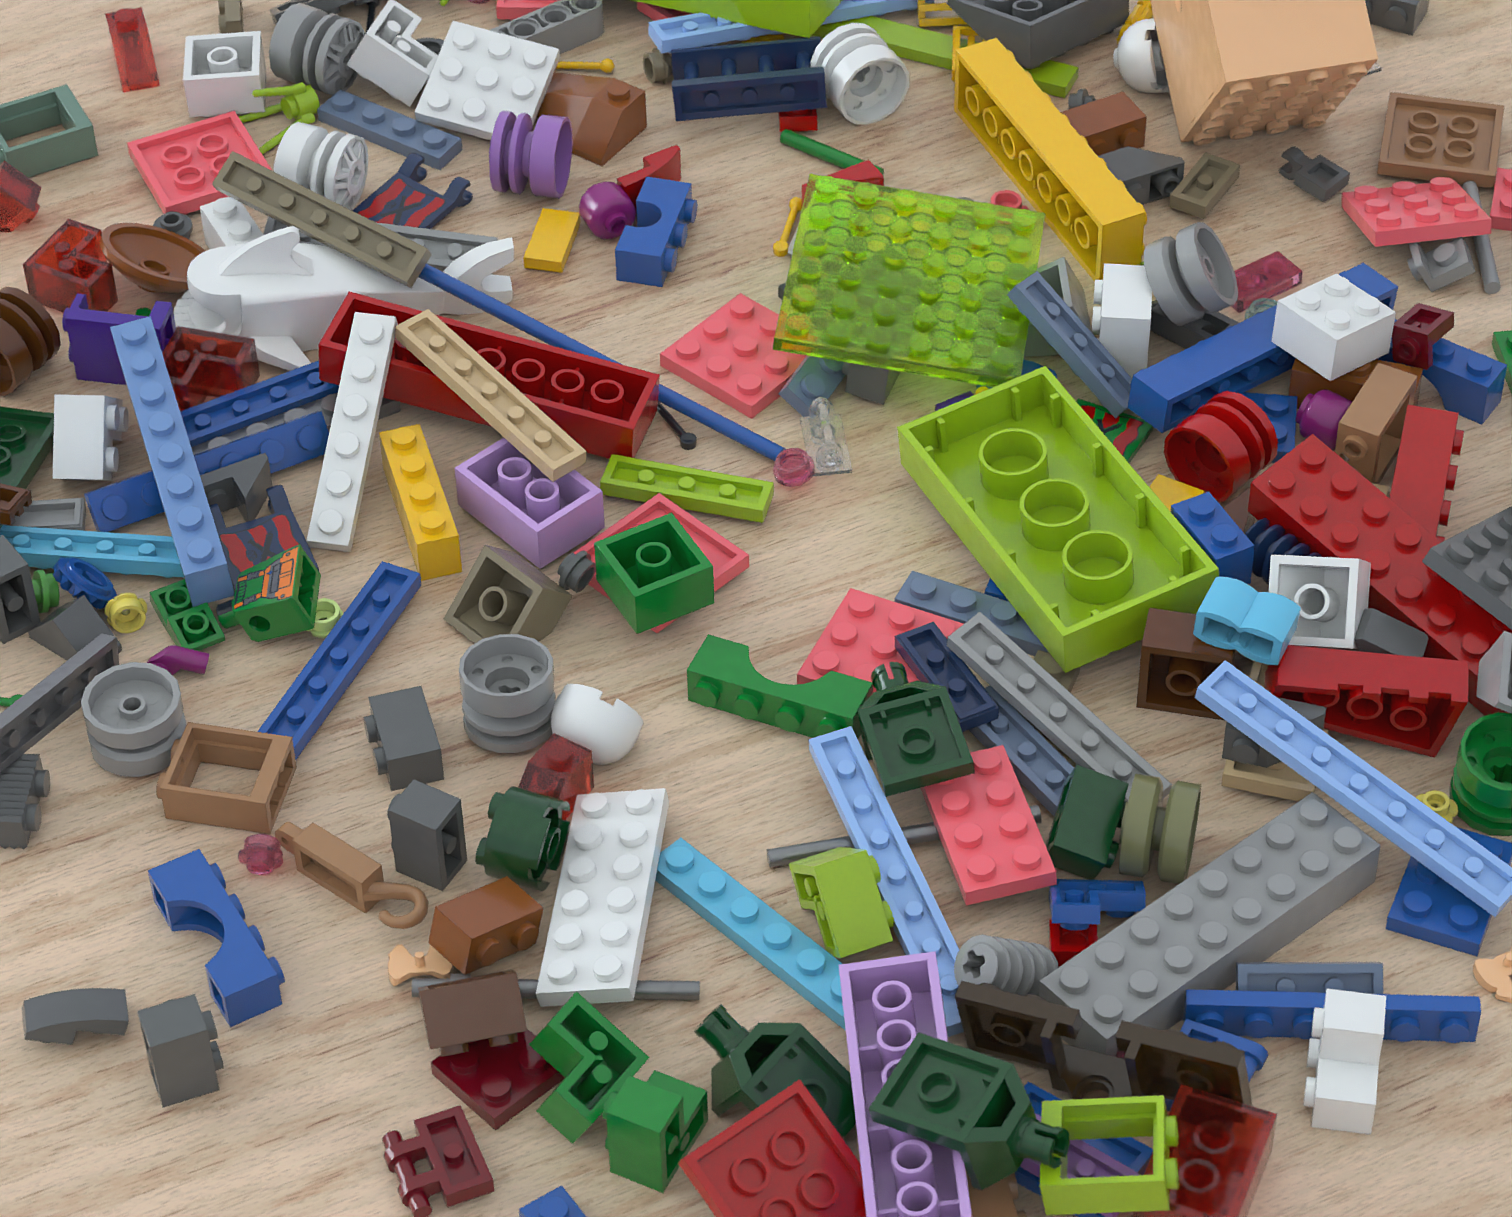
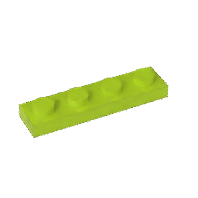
[600,454,774,523]

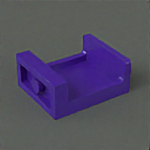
[62,293,182,385]

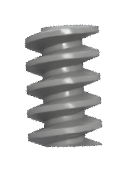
[954,934,1058,996]

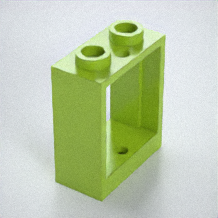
[1040,1095,1179,1215]

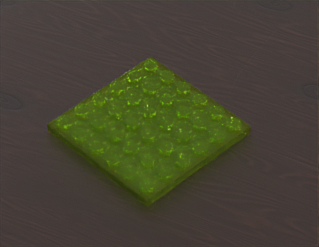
[773,174,1046,387]

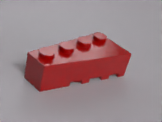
[1390,405,1464,542]
[1264,645,1469,758]

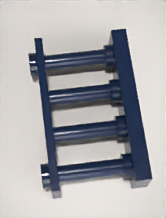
[671,36,827,121]

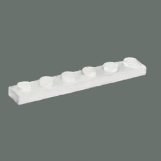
[307,312,398,552]

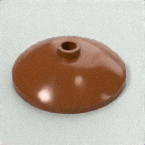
[99,223,205,293]

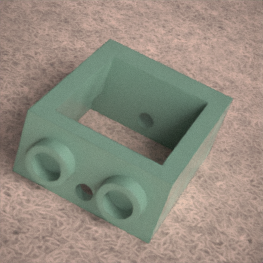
[0,84,98,182]

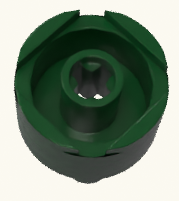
[475,786,570,891]

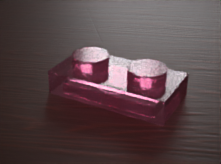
[1231,251,1303,313]

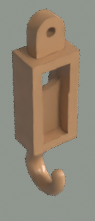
[275,822,429,929]

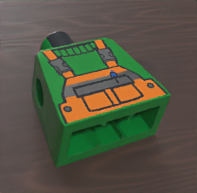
[216,544,321,642]

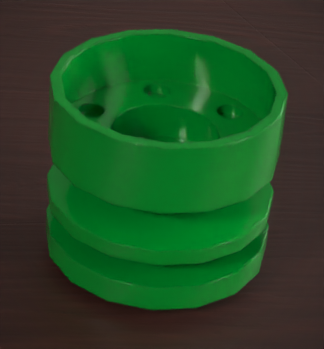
[1449,712,1512,836]

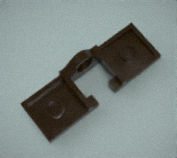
[955,981,1252,1120]

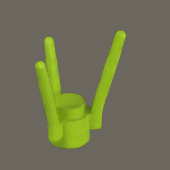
[239,82,320,155]

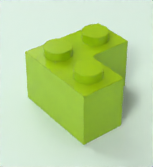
[788,847,894,958]

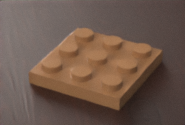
[1377,92,1505,188]

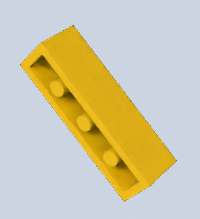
[379,424,462,581]

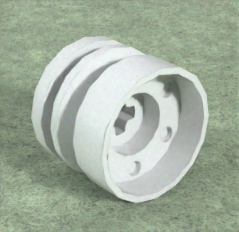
[811,23,910,125]
[274,122,369,210]

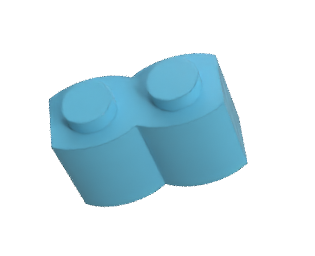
[1193,577,1301,665]

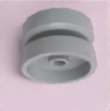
[1144,222,1238,326]
[81,662,186,777]

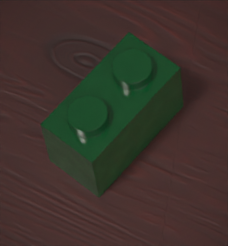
[1046,765,1129,880]

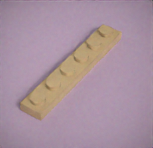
[395,309,586,482]

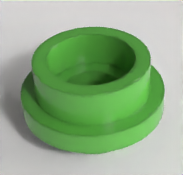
[32,570,59,613]

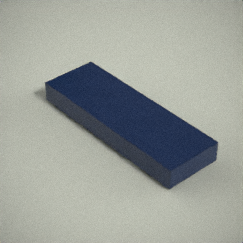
[895,622,999,732]

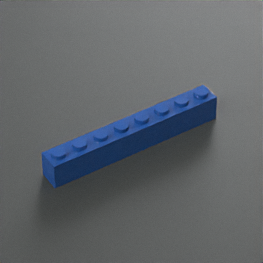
[1127,263,1398,433]

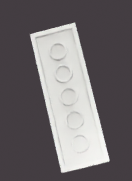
[536,788,669,1007]

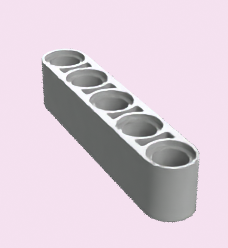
[490,0,604,54]

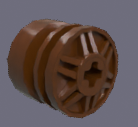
[0,287,61,396]

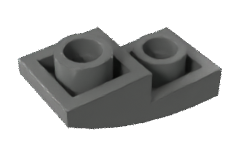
[22,988,129,1045]

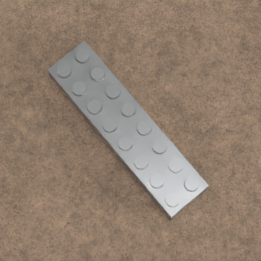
[1039,792,1381,1059]

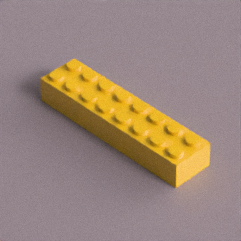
[954,38,1147,282]

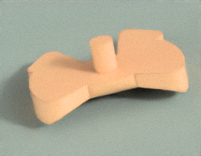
[388,944,454,986]
[1473,948,1512,1003]

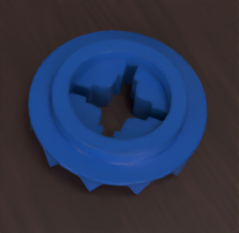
[53,558,117,609]

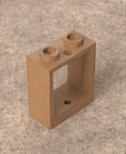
[1335,363,1417,484]
[156,722,297,834]

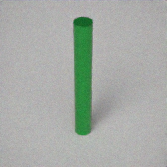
[780,129,884,175]

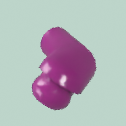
[147,645,209,676]

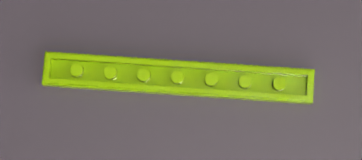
[812,16,1079,98]

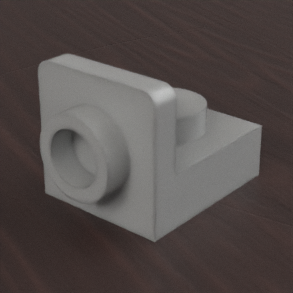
[1407,237,1475,292]

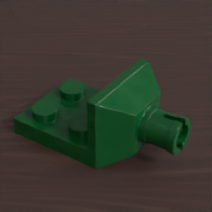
[858,662,975,797]
[693,1004,856,1138]
[868,1032,1070,1191]

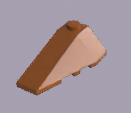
[536,72,647,166]

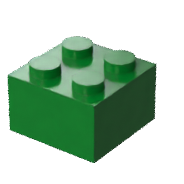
[594,513,714,634]

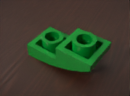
[149,579,225,651]

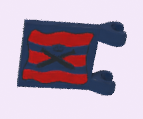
[352,153,473,229]
[209,485,319,591]

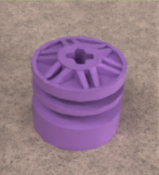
[489,111,572,199]

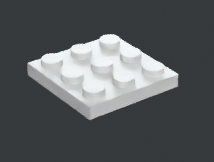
[415,21,560,141]

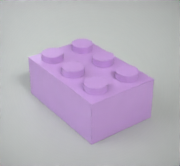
[454,438,605,569]

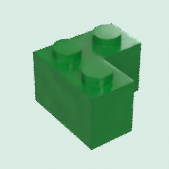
[529,991,650,1144]
[603,1070,708,1193]

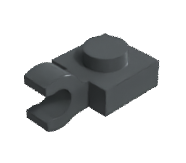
[1279,146,1350,202]

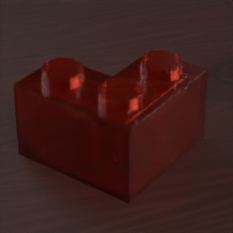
[23,218,118,313]
[162,326,260,411]

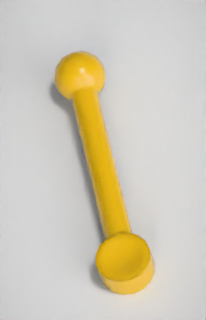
[556,58,615,73]
[773,197,802,257]

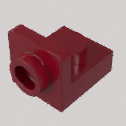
[1392,303,1454,370]

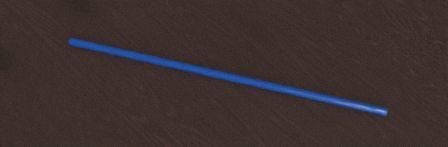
[418,263,786,463]

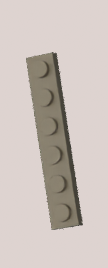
[212,151,432,288]

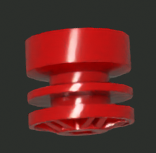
[1164,391,1278,503]

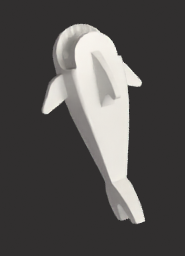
[174,226,514,371]

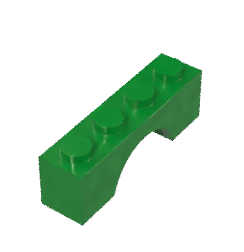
[687,634,873,739]

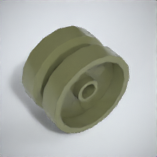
[1119,774,1201,884]

